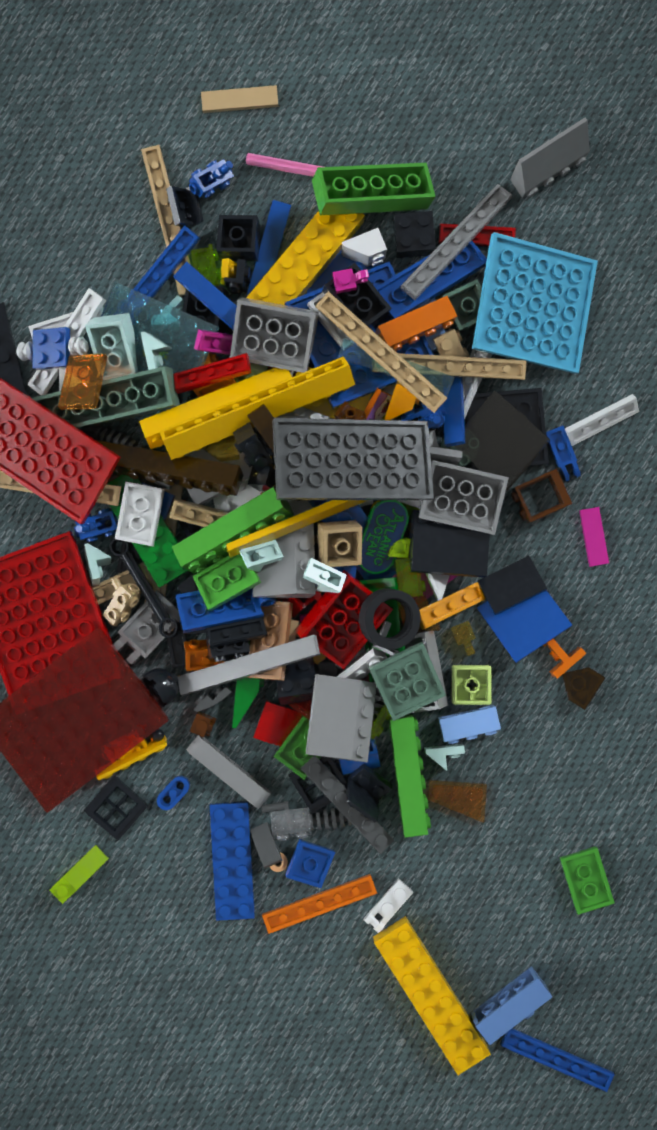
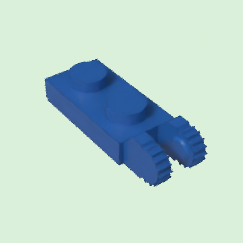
[546,426,581,482]

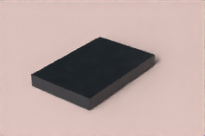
[478,556,547,615]

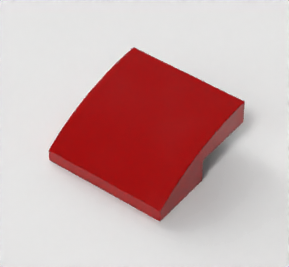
[253,700,302,746]

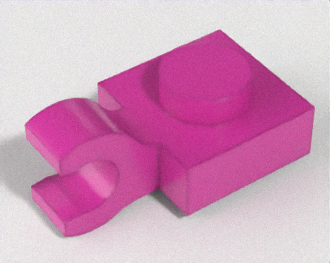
[332,268,369,294]

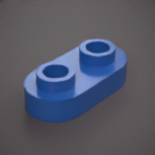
[157,776,190,810]

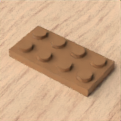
[247,601,293,681]

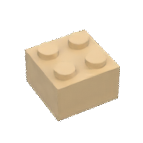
[318,520,362,567]

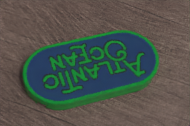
[360,500,409,574]

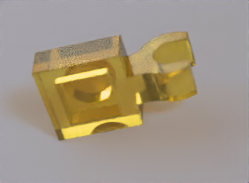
[451,621,476,656]

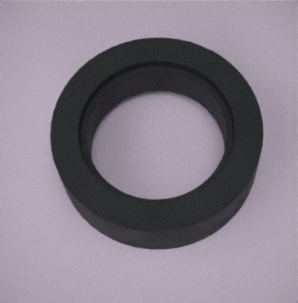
[359,588,420,649]

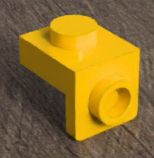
[220,258,237,285]

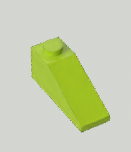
[50,845,109,904]

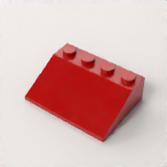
[295,570,393,669]

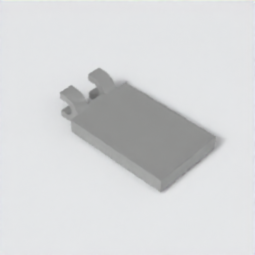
[113,590,181,665]

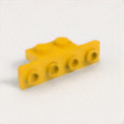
[96,728,167,780]

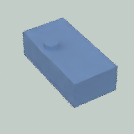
[471,966,552,1045]

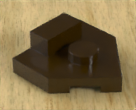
[562,667,605,710]

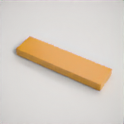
[419,582,486,630]

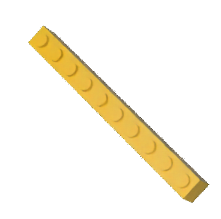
[159,356,355,460]

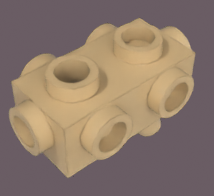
[102,577,142,626]

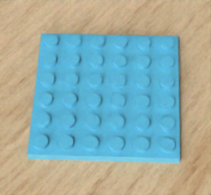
[472,232,598,374]

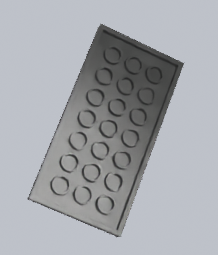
[272,418,434,500]

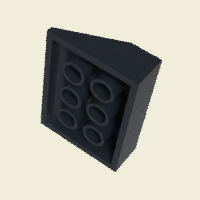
[408,510,490,578]

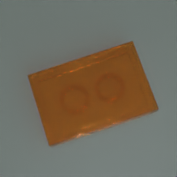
[58,354,107,410]

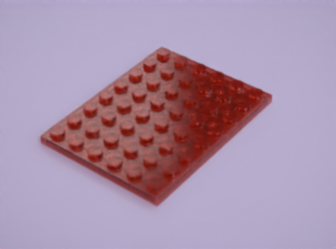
[0,627,170,813]

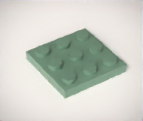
[368,642,446,721]

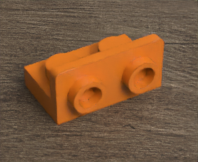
[184,639,225,671]

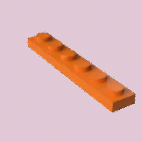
[262,874,377,934]

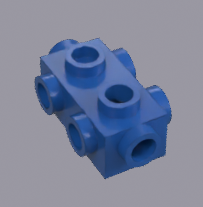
[189,159,234,198]
[401,403,447,429]
[74,508,118,543]

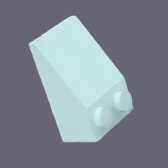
[85,313,138,381]

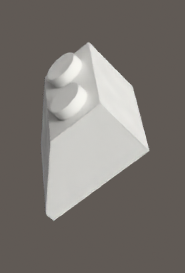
[341,228,387,267]

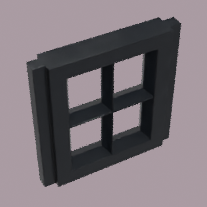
[288,757,348,814]
[84,775,149,840]

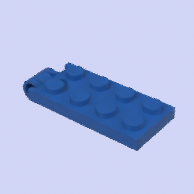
[175,588,276,633]

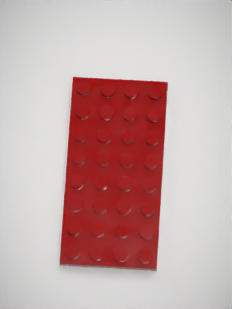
[0,378,121,524]

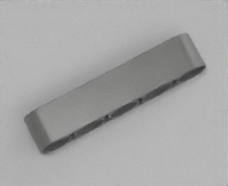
[186,735,271,809]

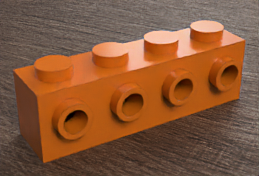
[375,296,458,351]

